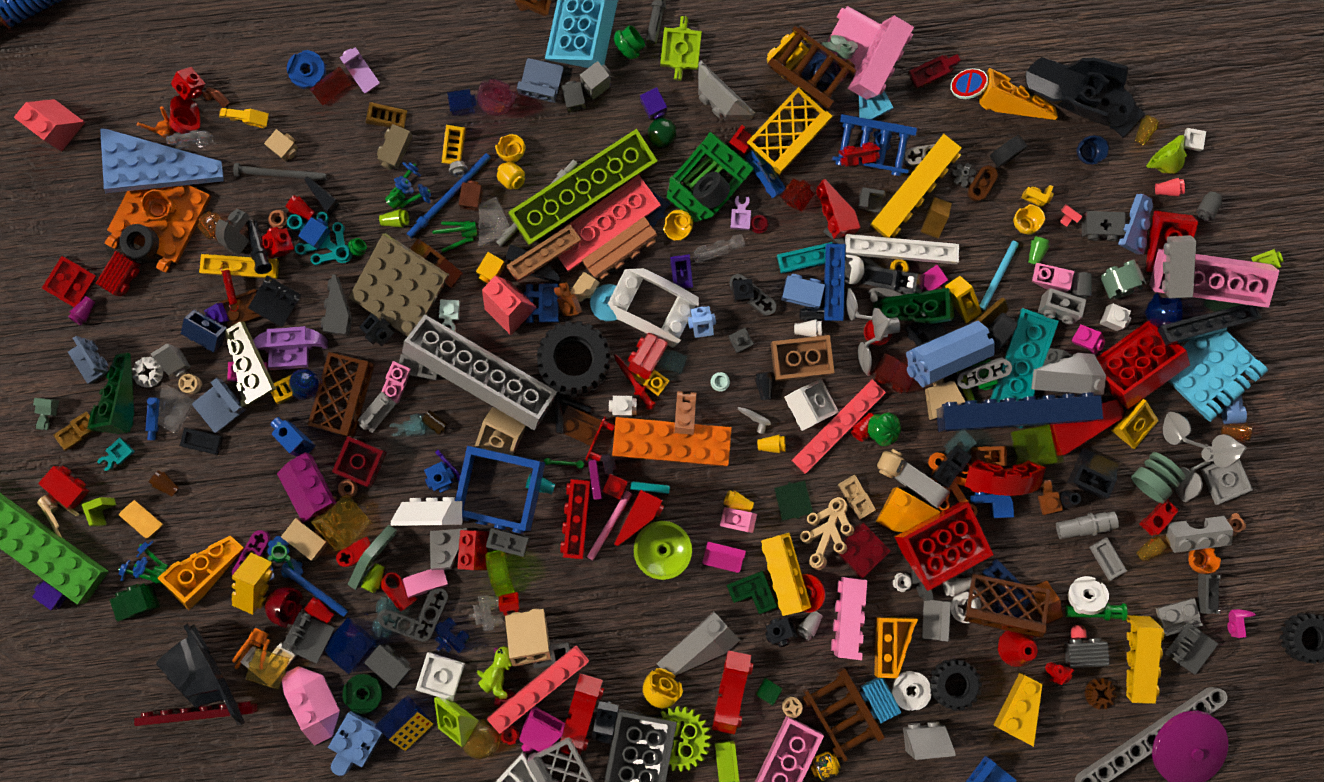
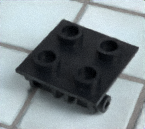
[248,276,301,327]

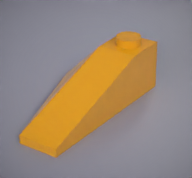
[979,68,1058,120]
[876,487,940,532]
[158,536,244,610]

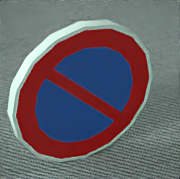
[951,68,988,99]

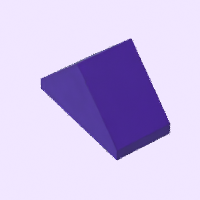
[670,254,693,289]

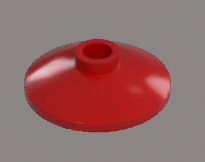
[802,574,825,613]

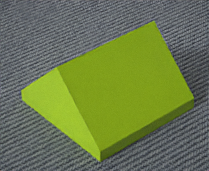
[434,697,479,747]

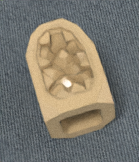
[570,272,600,302]

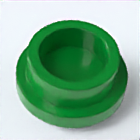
[348,238,367,256]

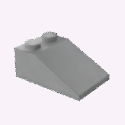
[903,721,956,760]

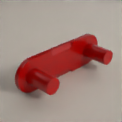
[585,416,615,462]

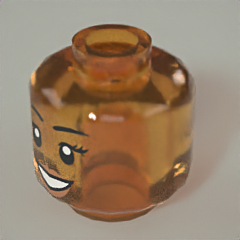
[198,211,224,241]

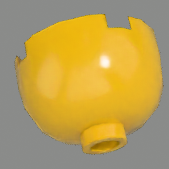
[643,668,683,709]

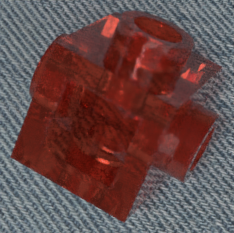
[780,178,815,212]

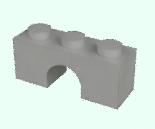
[1166,516,1233,553]

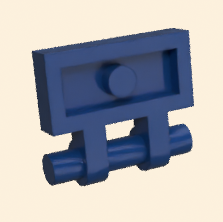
[524,284,559,323]

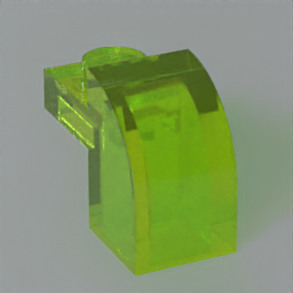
[485,550,515,597]

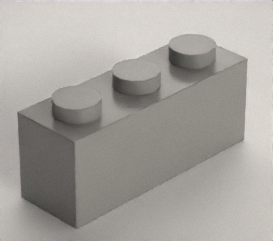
[1162,235,1196,298]

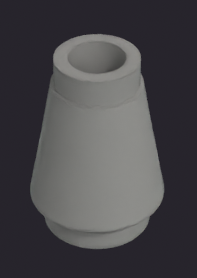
[797,611,823,640]

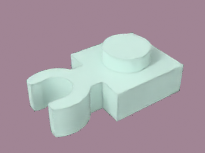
[439,299,460,332]

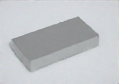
[1089,537,1127,581]

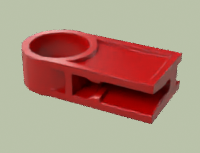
[380,572,417,612]

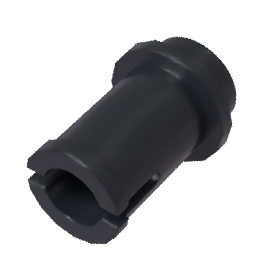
[799,306,824,322]

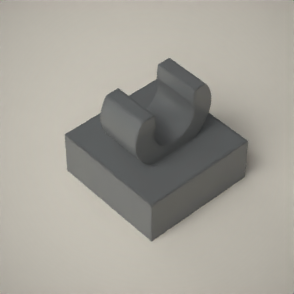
[728,328,754,353]

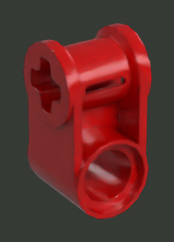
[336,537,371,567]

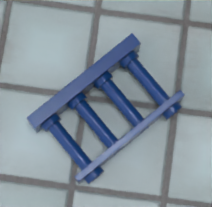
[832,114,917,176]

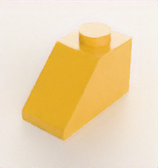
[944,276,982,323]

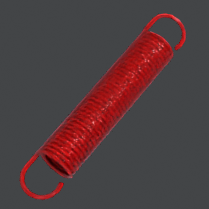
[221,263,239,311]

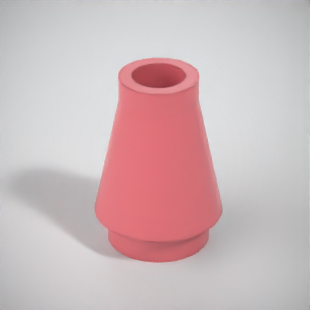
[1155,178,1185,197]

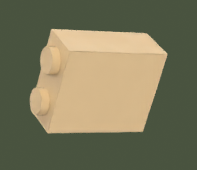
[505,609,551,666]

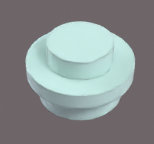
[711,372,730,392]

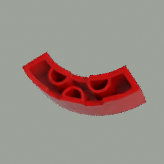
[965,459,1046,496]
[712,651,753,734]
[559,673,604,755]

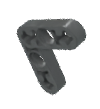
[377,588,448,642]

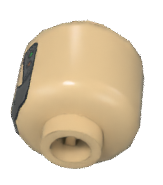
[877,449,906,479]

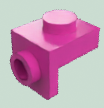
[1072,324,1105,355]

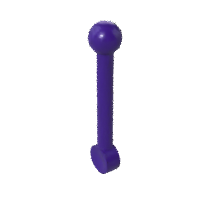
[435,450,461,481]

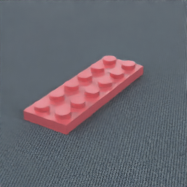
[549,175,661,272]

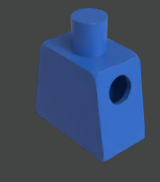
[270,417,316,457]

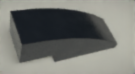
[506,244,561,284]
[861,265,925,294]

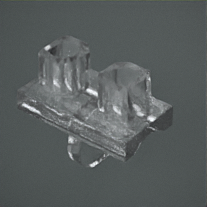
[469,595,502,631]

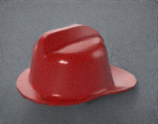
[169,95,200,137]

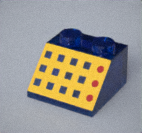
[376,695,434,751]

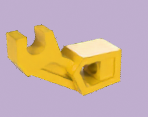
[219,108,269,129]

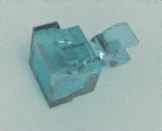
[390,414,425,437]

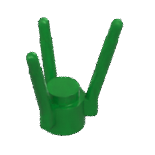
[432,221,478,253]

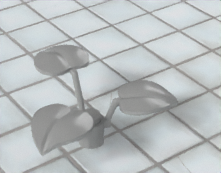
[846,288,900,376]
[1163,412,1247,502]

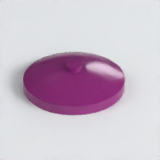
[1152,710,1228,782]

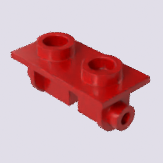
[838,142,880,167]
[1045,662,1074,685]

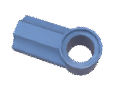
[1222,395,1247,424]

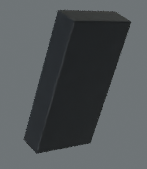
[179,428,223,455]

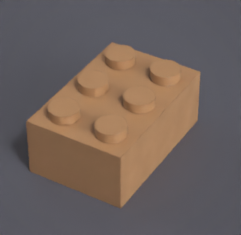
[771,335,834,382]

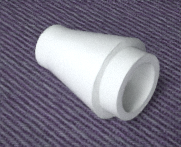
[794,319,822,337]
[943,577,971,597]

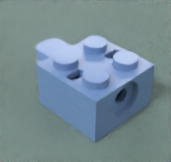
[328,711,386,776]

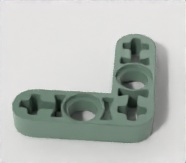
[348,525,397,590]

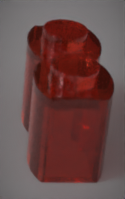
[872,353,914,394]

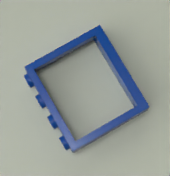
[455,446,546,534]

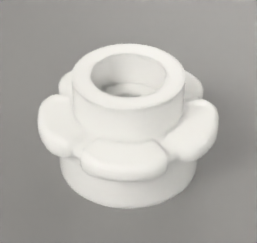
[893,573,912,592]

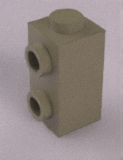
[377,124,413,170]

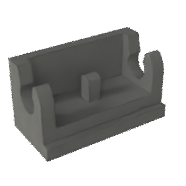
[486,527,530,557]
[1198,574,1221,614]

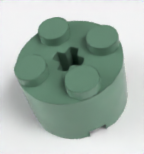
[1101,260,1147,300]

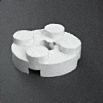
[1068,576,1109,615]
[891,671,931,711]

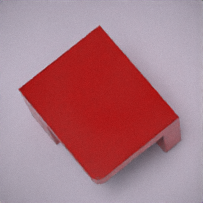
[728,125,756,157]

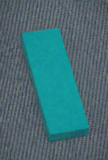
[777,242,833,274]

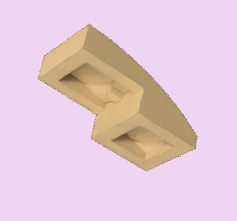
[838,475,876,520]

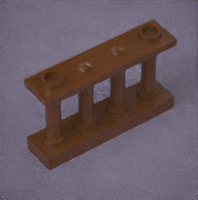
[768,26,857,110]
[803,667,885,762]

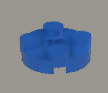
[287,50,326,89]

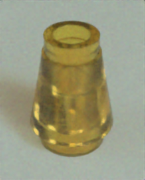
[1135,115,1159,145]
[1136,536,1167,562]

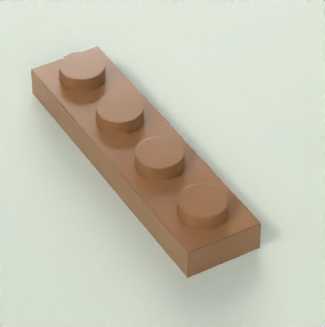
[507,225,581,282]

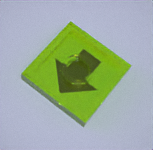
[1010,425,1057,465]

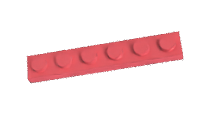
[791,379,886,474]
[487,646,589,734]

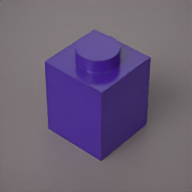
[640,87,667,120]
[32,581,67,610]

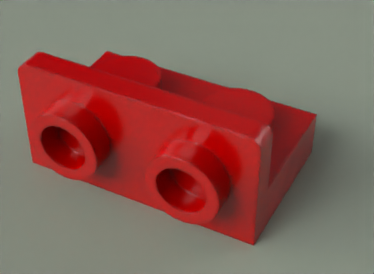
[458,530,489,570]

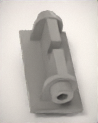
[358,391,397,433]

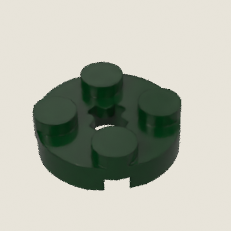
[342,673,383,714]

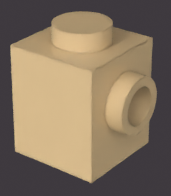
[264,129,298,162]

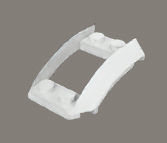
[608,268,699,348]

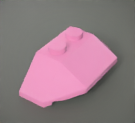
[281,666,340,746]

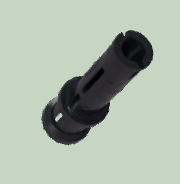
[245,220,272,274]

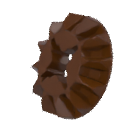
[1085,678,1117,710]

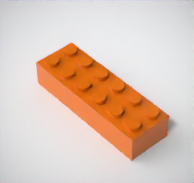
[612,417,732,467]

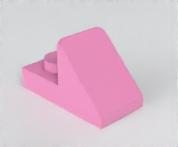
[720,507,757,533]

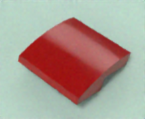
[42,256,96,307]

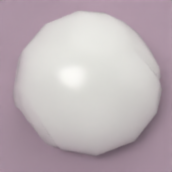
[845,254,865,284]

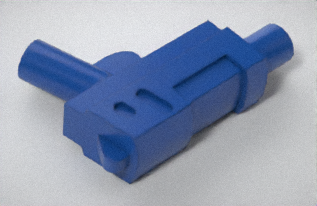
[145,397,161,441]

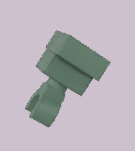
[33,398,59,430]

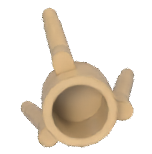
[37,494,79,538]

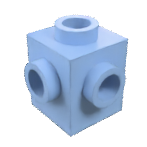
[688,306,716,338]

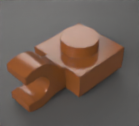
[554,282,582,316]
[1038,480,1063,515]

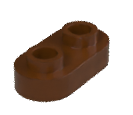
[968,165,998,201]

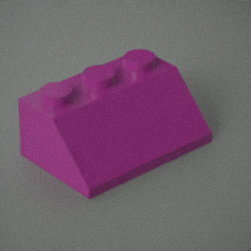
[277,452,338,524]

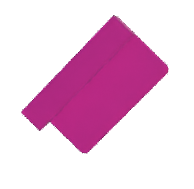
[702,541,746,573]

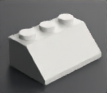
[391,497,462,526]

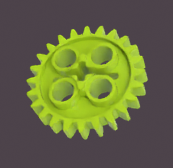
[657,706,712,772]

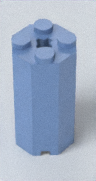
[906,321,994,387]

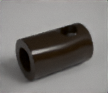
[421,410,448,435]

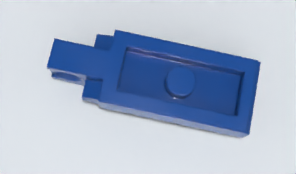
[745,150,787,198]

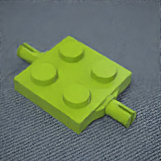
[660,16,702,81]

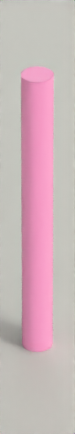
[587,490,633,560]

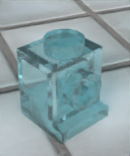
[944,430,977,454]

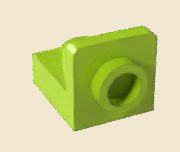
[1251,249,1284,268]

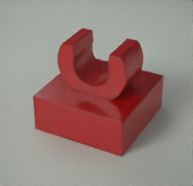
[499,592,519,616]

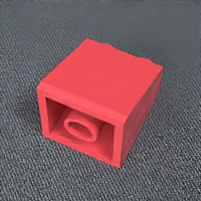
[14,99,85,152]
[482,276,537,335]

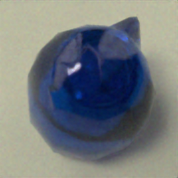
[1145,292,1183,327]

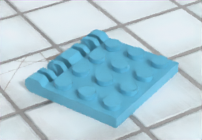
[1168,330,1268,422]

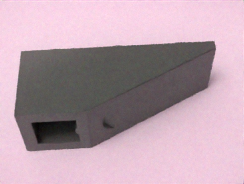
[321,274,352,336]

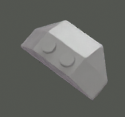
[698,61,755,120]

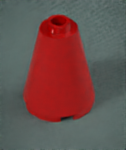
[998,631,1038,667]

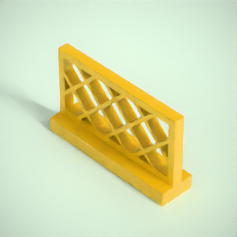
[747,87,832,175]

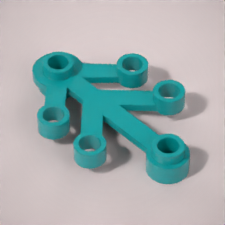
[287,212,353,266]

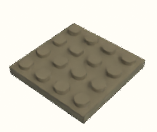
[349,233,449,336]

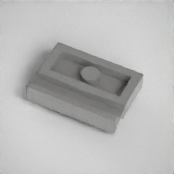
[1155,598,1203,636]

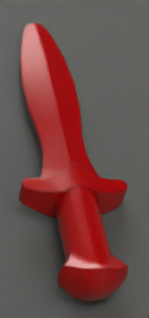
[614,355,656,410]

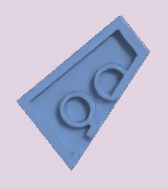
[1118,194,1153,254]

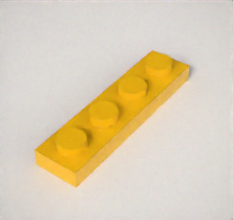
[199,254,279,279]

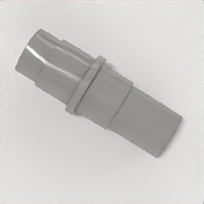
[1056,511,1119,539]

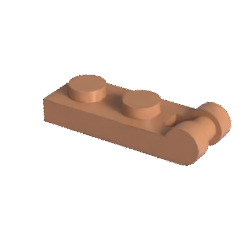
[674,391,696,435]

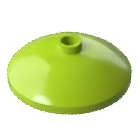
[634,521,692,580]

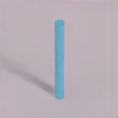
[979,241,1019,311]

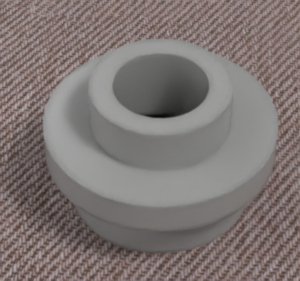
[449,161,468,178]

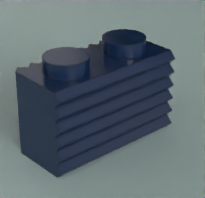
[180,310,226,352]

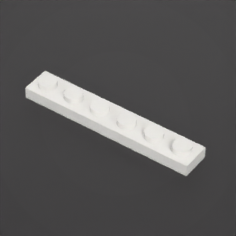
[845,234,959,264]

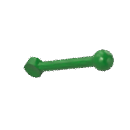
[544,458,584,468]

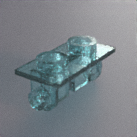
[372,596,397,638]

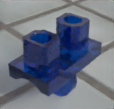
[434,618,470,653]

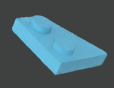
[859,91,893,120]

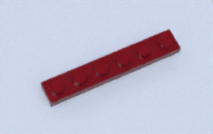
[134,701,258,726]

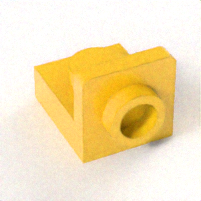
[1021,185,1054,207]

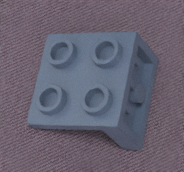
[517,58,564,103]
[68,336,109,384]
[192,378,246,433]

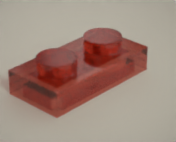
[310,66,352,106]

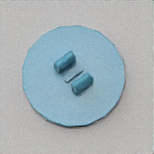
[590,284,617,322]

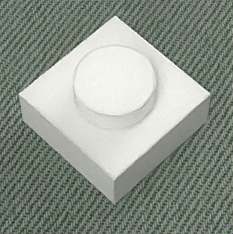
[1184,128,1206,151]

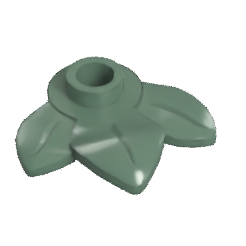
[821,35,858,59]

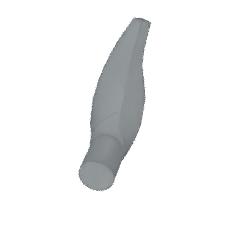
[867,287,903,302]
[738,407,771,434]

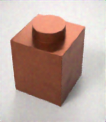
[459,181,483,211]

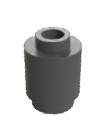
[1196,192,1223,221]

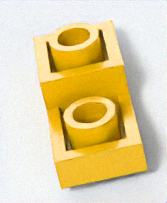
[631,369,669,396]

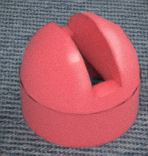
[1070,625,1087,639]

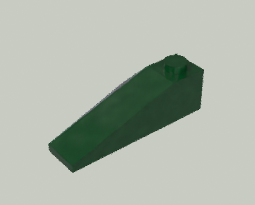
[873,288,954,324]
[87,352,134,434]

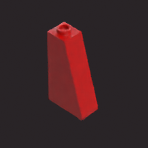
[1048,400,1123,456]

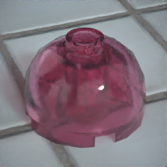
[477,79,516,116]

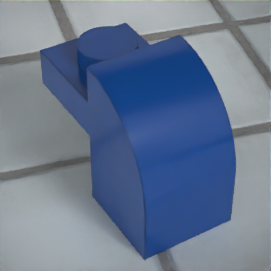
[970,492,1014,518]

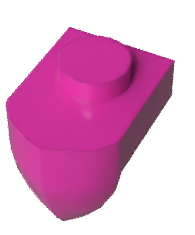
[1227,609,1256,638]

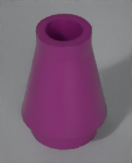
[68,296,96,326]

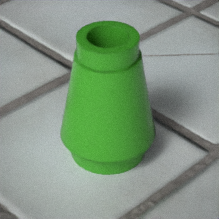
[1028,236,1050,265]

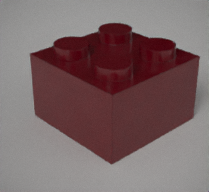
[332,436,387,488]
[833,523,890,578]

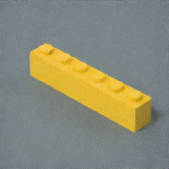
[870,134,961,238]

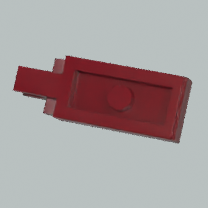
[908,54,961,89]

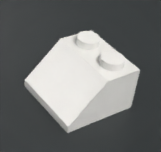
[784,378,839,431]

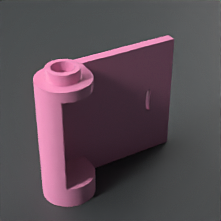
[827,6,881,70]

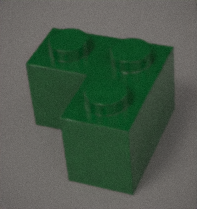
[109,583,160,622]

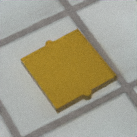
[245,648,290,689]

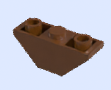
[410,239,463,288]

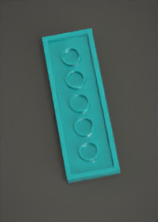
[990,308,1059,429]

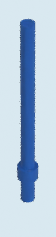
[406,153,491,239]

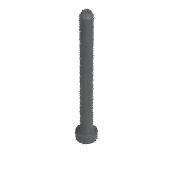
[233,163,327,181]

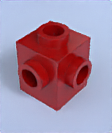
[171,67,206,100]
[261,227,294,258]

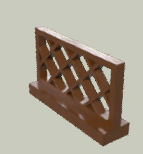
[308,352,375,438]
[964,573,1051,638]

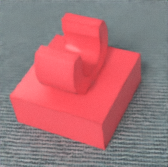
[1060,204,1082,227]

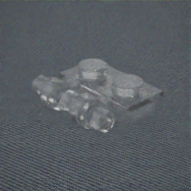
[166,130,214,150]

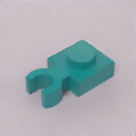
[97,437,135,471]

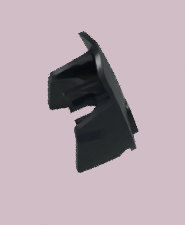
[1025,57,1135,127]
[156,623,245,725]

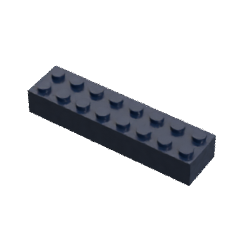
[936,392,1103,432]

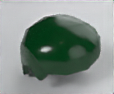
[648,118,677,147]

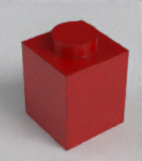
[602,474,628,500]

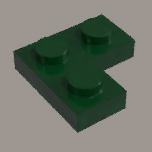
[727,571,777,614]

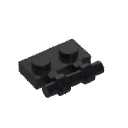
[905,322,948,347]

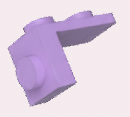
[340,47,380,94]

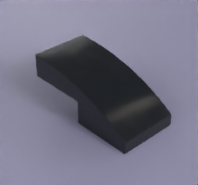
[931,445,972,488]

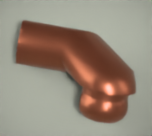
[202,87,230,108]

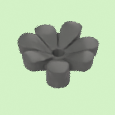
[951,163,976,188]

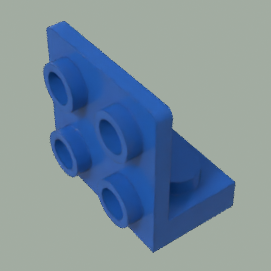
[966,756,1016,782]

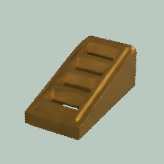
[365,102,407,129]

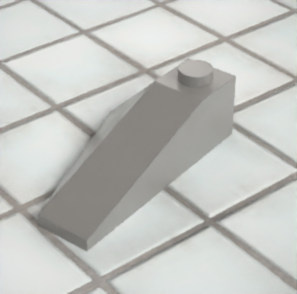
[1031,353,1106,395]

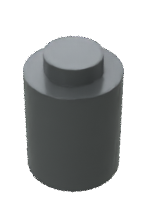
[1072,272,1092,301]

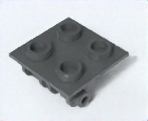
[281,612,335,664]
[1165,622,1218,675]

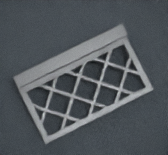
[526,737,594,782]

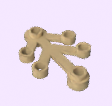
[800,497,854,570]

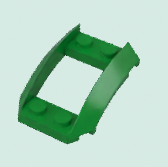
[667,132,754,222]

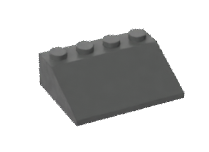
[604,709,677,782]

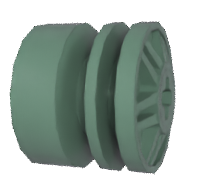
[1131,452,1186,503]

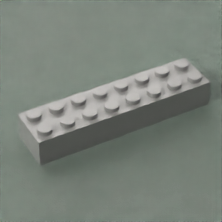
[402,315,557,431]

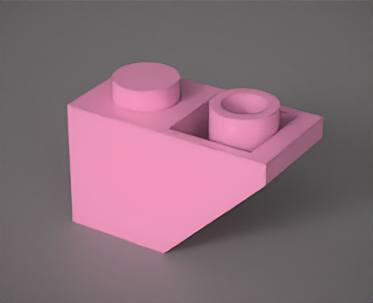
[1032,263,1074,293]

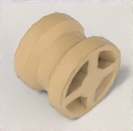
[178,374,202,394]
[782,697,803,718]

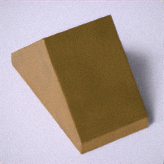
[921,197,952,239]

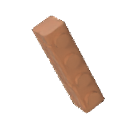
[582,217,657,281]

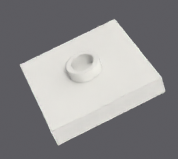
[416,652,465,701]

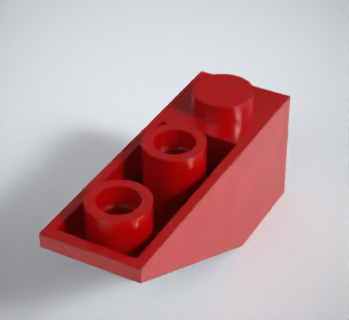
[816,179,860,239]

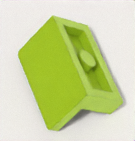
[82,497,116,527]
[715,740,739,782]

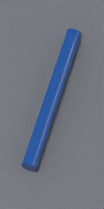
[281,565,348,617]

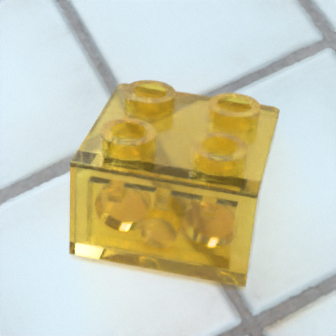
[311,494,371,551]

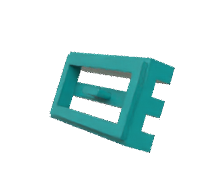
[631,482,670,494]

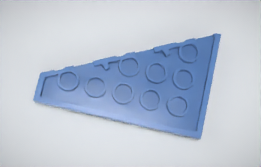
[100,129,224,193]

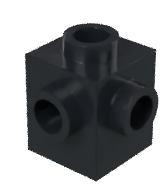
[359,313,394,347]
[765,618,798,648]

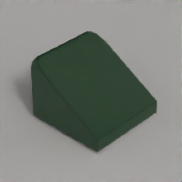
[755,678,782,706]

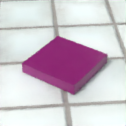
[588,460,602,500]

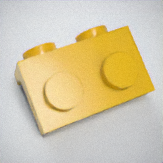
[767,32,809,79]

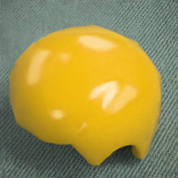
[495,134,526,162]
[1013,204,1045,235]
[663,210,693,241]

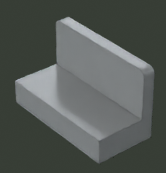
[922,600,951,641]

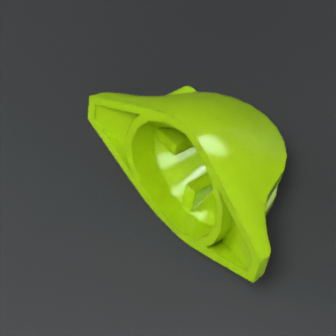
[1146,135,1187,173]

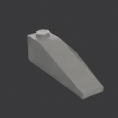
[657,611,740,676]

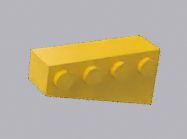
[1126,615,1164,704]

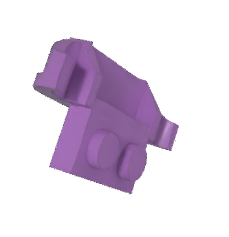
[253,326,328,370]

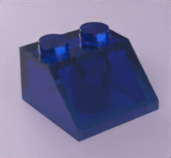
[324,617,378,674]

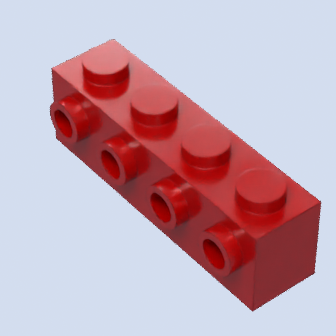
[560,479,591,559]

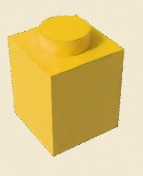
[476,252,506,284]

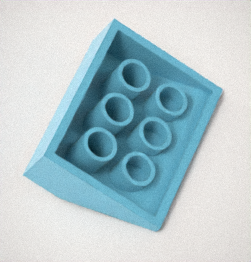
[545,0,618,68]

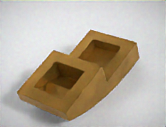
[53,411,93,452]

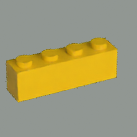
[761,533,811,616]

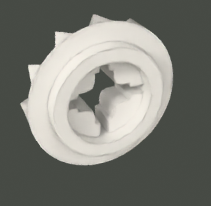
[132,357,163,387]
[950,592,981,623]

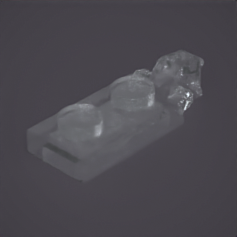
[693,234,745,263]

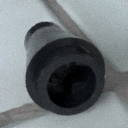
[755,372,774,400]
[1060,490,1081,509]

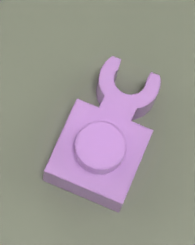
[730,196,751,230]

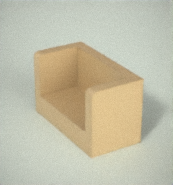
[281,518,329,561]

